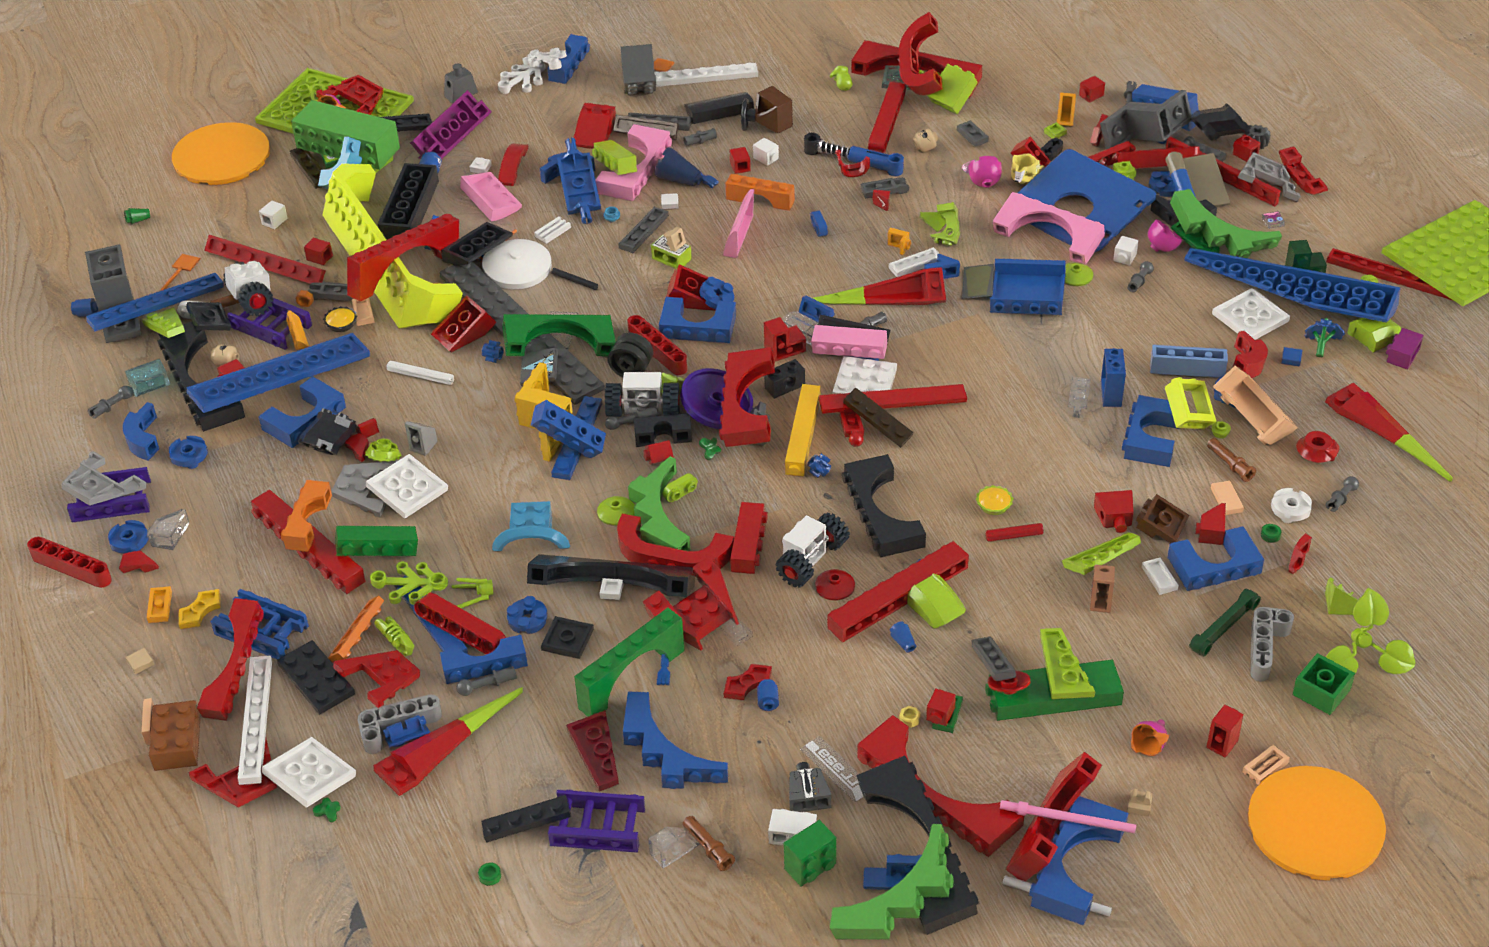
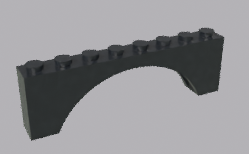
[157,321,245,432]
[527,554,695,597]
[856,755,979,935]

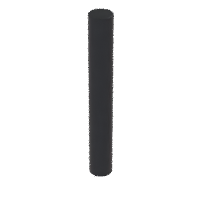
[551,268,598,290]

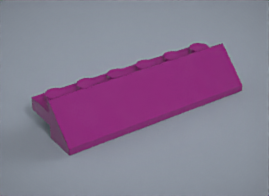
[410,90,492,159]

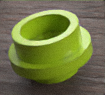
[1211,421,1231,438]

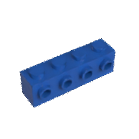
[531,400,606,458]

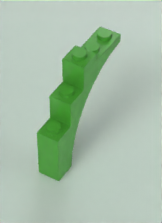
[1170,189,1282,258]
[628,456,691,551]
[830,824,953,940]

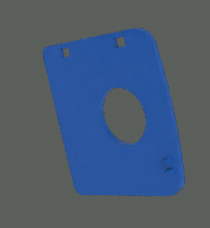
[1017,149,1156,252]

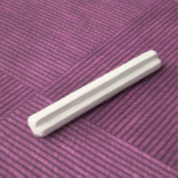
[387,361,454,385]

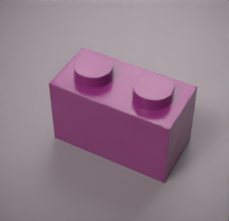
[1386,328,1424,370]

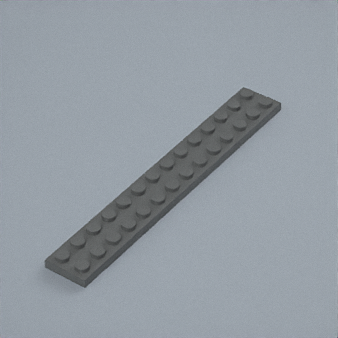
[439,262,605,405]

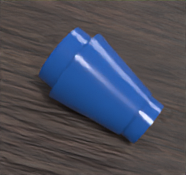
[890,621,917,653]

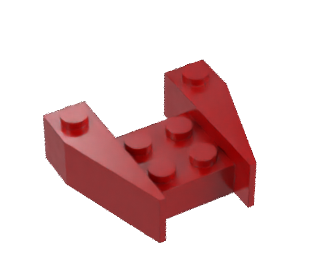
[642,556,739,651]

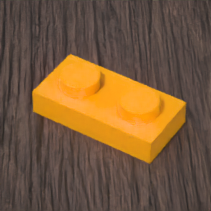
[146,586,172,623]

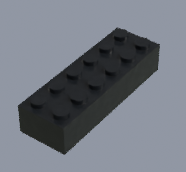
[377,163,439,240]

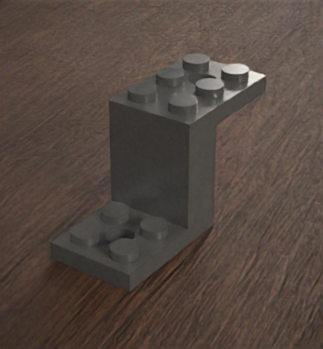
[620,44,656,95]
[1100,90,1192,149]
[85,244,142,343]

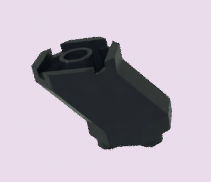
[1191,103,1251,141]
[298,408,357,455]

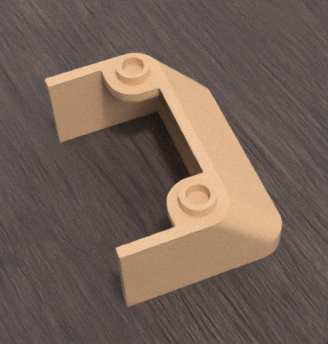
[1213,366,1298,445]

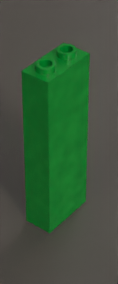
[985,659,1124,721]

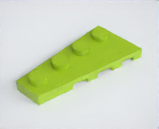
[142,307,185,338]
[1062,532,1141,575]
[1040,628,1095,699]

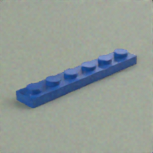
[551,396,602,480]

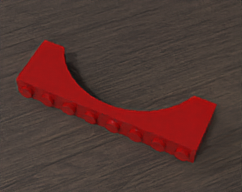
[851,40,983,99]
[347,214,459,301]
[857,715,1025,857]

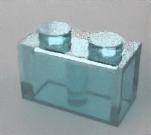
[125,359,170,397]

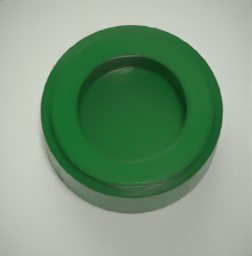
[1261,524,1282,543]
[478,862,501,886]

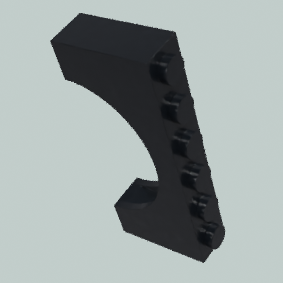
[842,454,926,558]

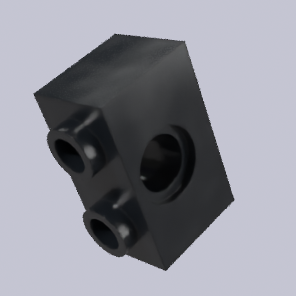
[764,359,805,399]

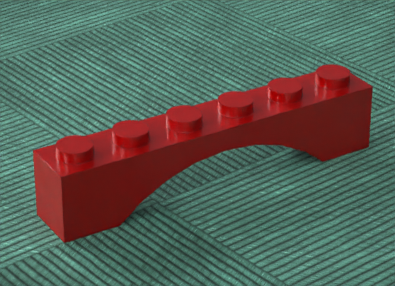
[197,598,264,721]

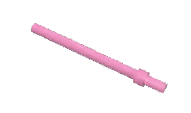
[1000,800,1136,833]

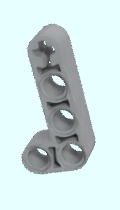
[1250,607,1294,682]
[358,695,442,754]

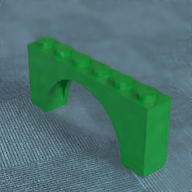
[502,314,616,356]
[574,608,685,716]

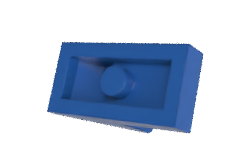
[924,254,960,279]

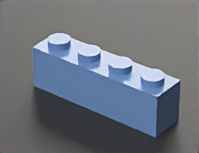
[1150,345,1228,378]

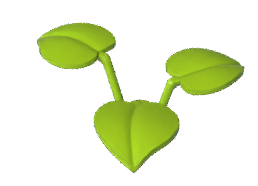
[1326,588,1416,674]

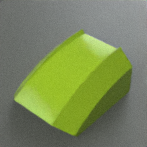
[1347,318,1401,353]
[907,574,966,629]

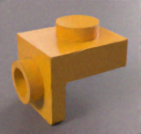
[887,227,911,255]

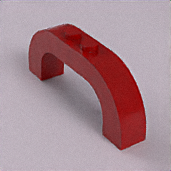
[898,12,943,95]
[617,513,734,577]

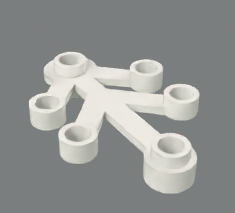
[522,48,567,70]
[498,61,546,94]

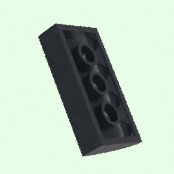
[684,92,754,124]
[442,222,513,266]

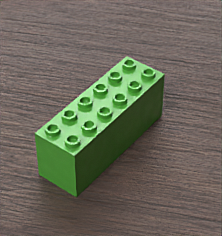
[291,100,400,170]

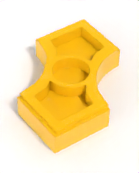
[179,589,221,629]

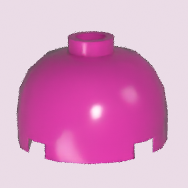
[968,156,1002,188]
[1148,219,1183,252]

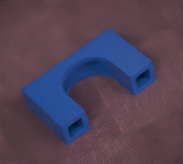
[659,297,736,343]
[258,376,346,448]
[1122,395,1179,467]
[1168,526,1264,591]

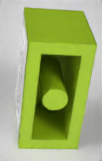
[651,234,692,269]

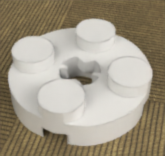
[1271,488,1312,524]

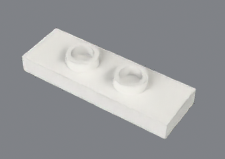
[889,247,939,277]

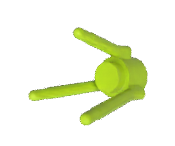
[451,578,493,608]

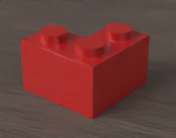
[764,317,806,362]

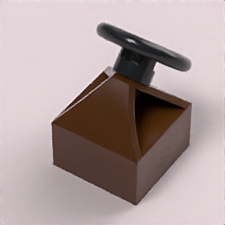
[741,86,793,134]

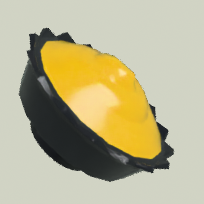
[323,306,357,332]

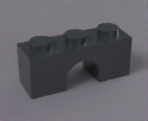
[633,413,692,447]

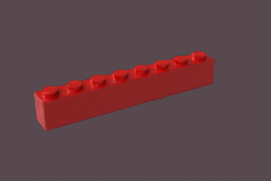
[251,489,366,594]
[827,541,969,643]

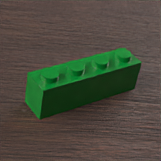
[335,526,418,556]

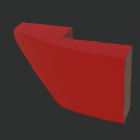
[344,433,369,462]
[1288,533,1312,574]
[119,550,159,573]

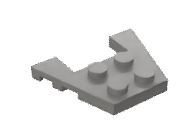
[1238,152,1301,202]
[62,451,146,506]
[331,460,399,518]

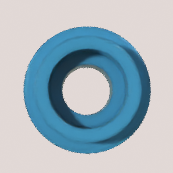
[603,207,620,222]

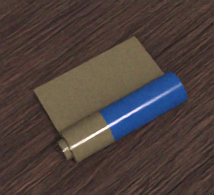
[1166,152,1230,207]

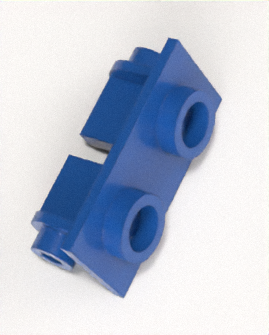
[383,715,430,747]

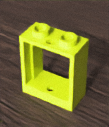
[1165,377,1217,430]

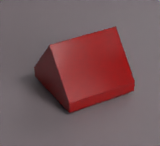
[355,418,379,438]

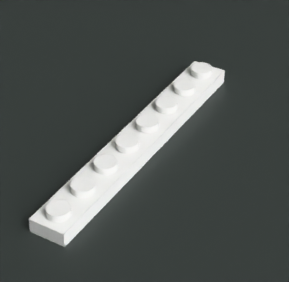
[655,63,758,87]
[238,656,272,785]

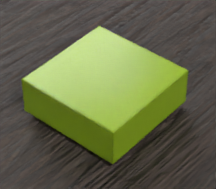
[1044,122,1067,138]

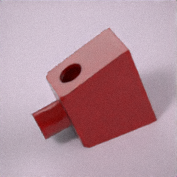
[1094,490,1133,533]

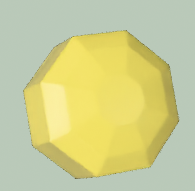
[899,706,921,728]

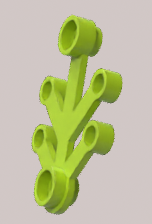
[370,561,448,605]

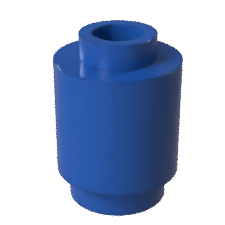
[71,298,99,317]
[757,679,779,711]

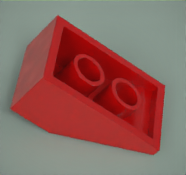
[573,103,616,149]
[666,264,719,311]
[431,295,497,353]

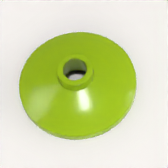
[1065,262,1093,286]
[597,496,635,526]

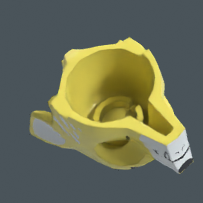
[1011,153,1045,185]

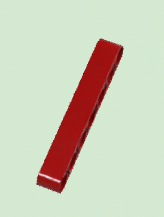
[868,81,907,153]

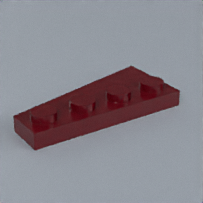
[566,710,619,792]

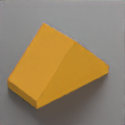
[1057,92,1076,126]

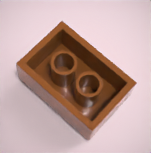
[149,700,201,771]

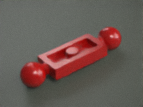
[839,411,864,447]

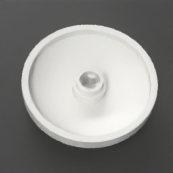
[482,239,552,289]

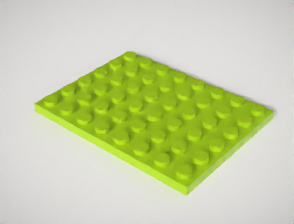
[255,68,414,134]
[1381,200,1489,306]

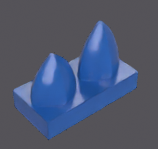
[798,295,835,323]

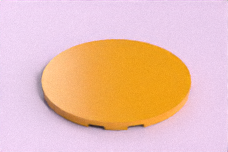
[172,122,270,185]
[1248,766,1386,880]

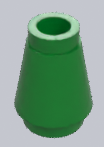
[124,208,150,225]

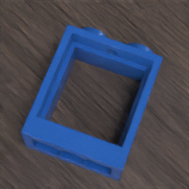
[1100,348,1126,407]

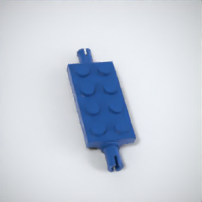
[557,138,601,224]

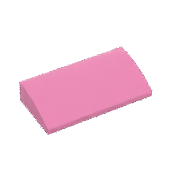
[460,172,522,221]
[723,189,754,258]

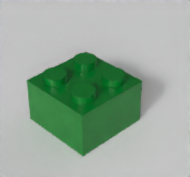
[1292,653,1355,715]
[784,820,836,887]

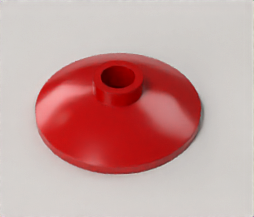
[815,569,855,601]
[987,671,1031,694]

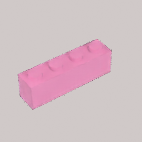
[811,325,888,359]

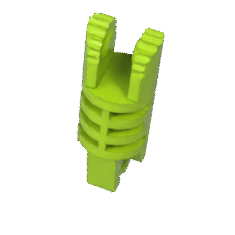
[374,616,414,656]

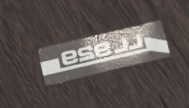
[800,736,863,802]

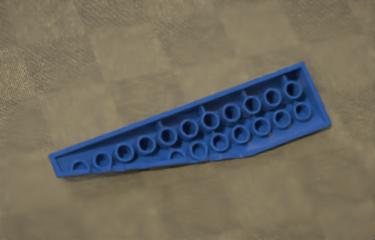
[1185,248,1400,322]

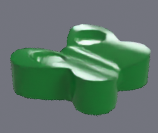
[699,437,721,460]
[313,798,341,822]

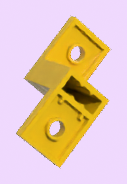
[514,362,573,462]

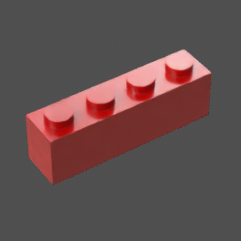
[730,502,768,574]

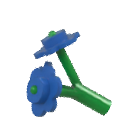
[1305,318,1345,357]

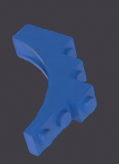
[623,692,729,789]

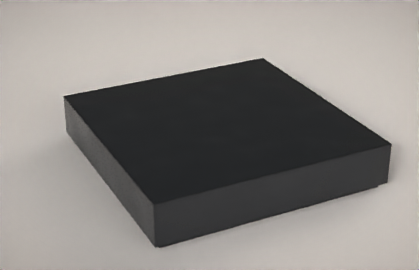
[186,302,232,331]
[541,616,594,659]

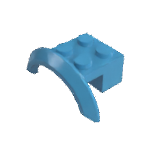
[492,501,570,551]

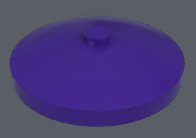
[680,368,754,429]

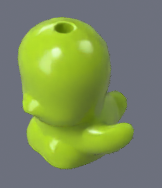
[830,65,853,91]

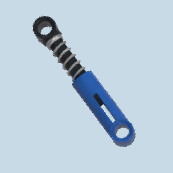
[804,132,904,176]

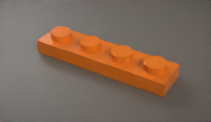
[328,595,384,663]

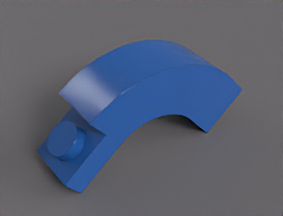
[123,402,159,461]

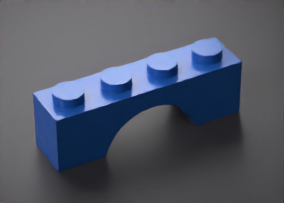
[547,34,590,84]
[440,635,528,684]

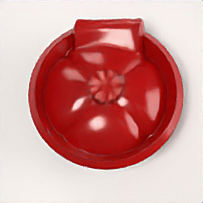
[1296,431,1340,463]

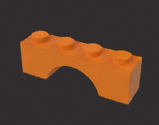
[725,174,795,211]
[281,480,332,552]

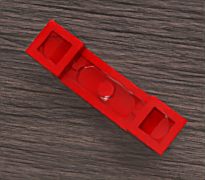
[498,143,529,186]
[1279,146,1328,195]

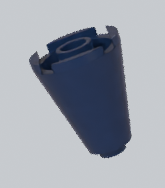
[655,147,703,186]

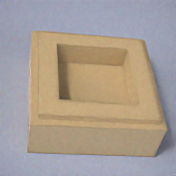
[125,648,154,674]

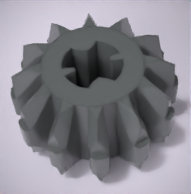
[1242,124,1271,149]

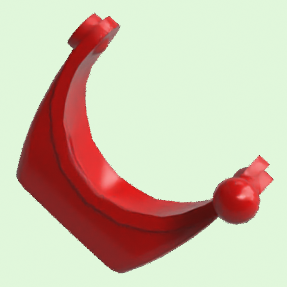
[835,149,870,177]

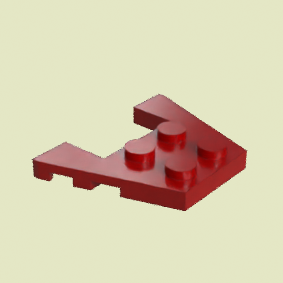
[316,75,383,115]
[333,650,420,708]
[189,736,277,807]

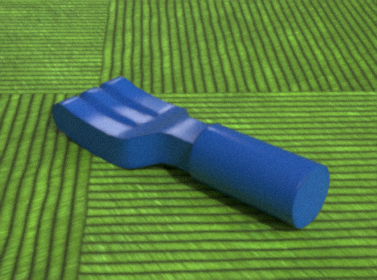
[701,173,719,188]
[657,654,670,685]

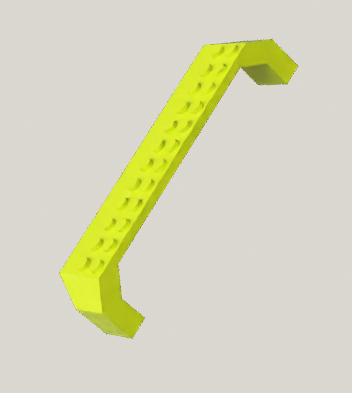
[322,164,463,328]

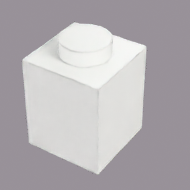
[753,138,779,166]
[259,201,288,229]
[1113,236,1139,266]

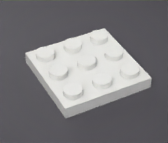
[1212,288,1290,340]
[832,356,897,394]
[366,454,448,518]
[262,737,356,808]

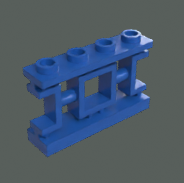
[210,589,309,659]

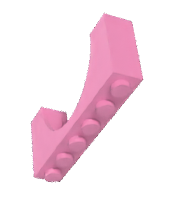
[595,124,672,201]
[993,192,1105,265]

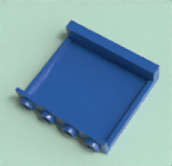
[990,259,1066,315]

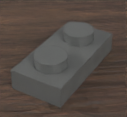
[957,120,989,147]

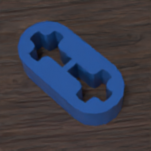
[810,210,828,237]

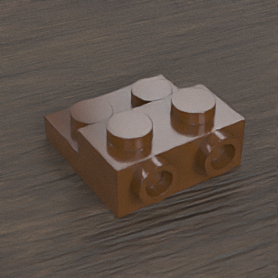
[1135,494,1190,543]

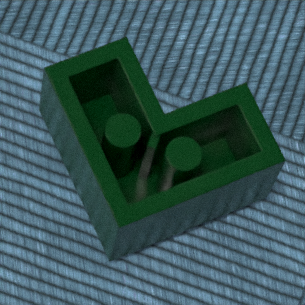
[1285,240,1327,273]

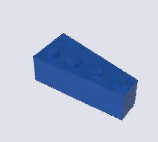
[1132,84,1199,131]

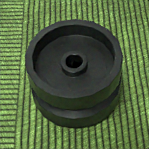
[607,332,654,377]

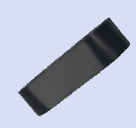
[1041,138,1063,161]

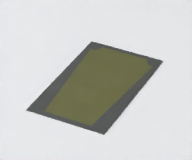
[962,264,994,299]

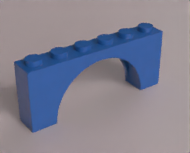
[1029,796,1129,926]

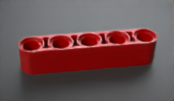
[1117,146,1200,169]
[627,315,688,376]
[27,537,112,588]
[414,592,506,655]

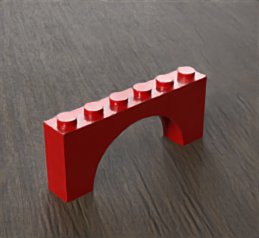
[719,347,775,447]
[1005,752,1102,881]

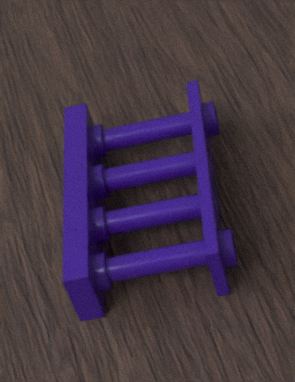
[227,297,312,350]
[67,467,151,522]
[548,789,646,853]

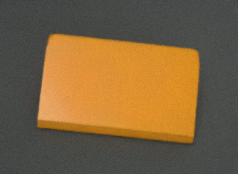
[286,310,309,350]

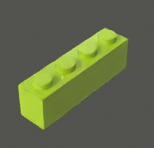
[592,140,637,175]

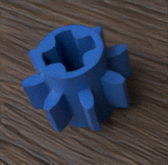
[482,340,504,363]
[808,453,831,478]

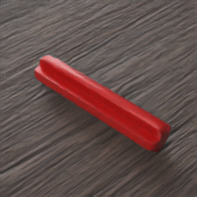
[985,523,1044,542]

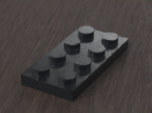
[277,640,355,715]

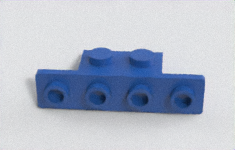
[863,854,922,890]

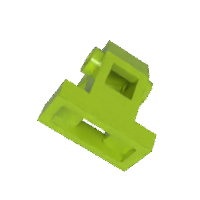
[930,202,960,246]

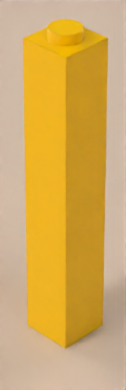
[785,384,821,477]

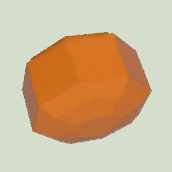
[295,290,314,307]

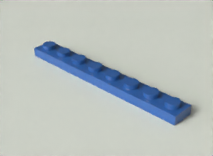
[86,273,224,332]

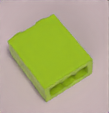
[927,64,978,114]

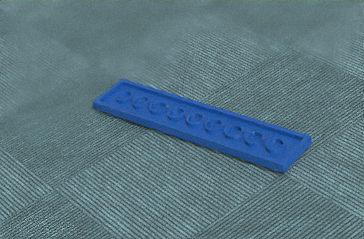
[186,333,370,413]

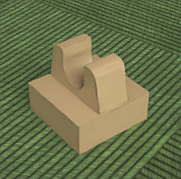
[663,227,686,251]
[1127,789,1153,816]

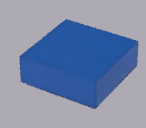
[1281,347,1302,366]

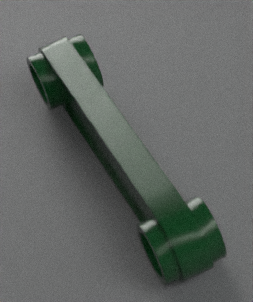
[1189,588,1261,657]

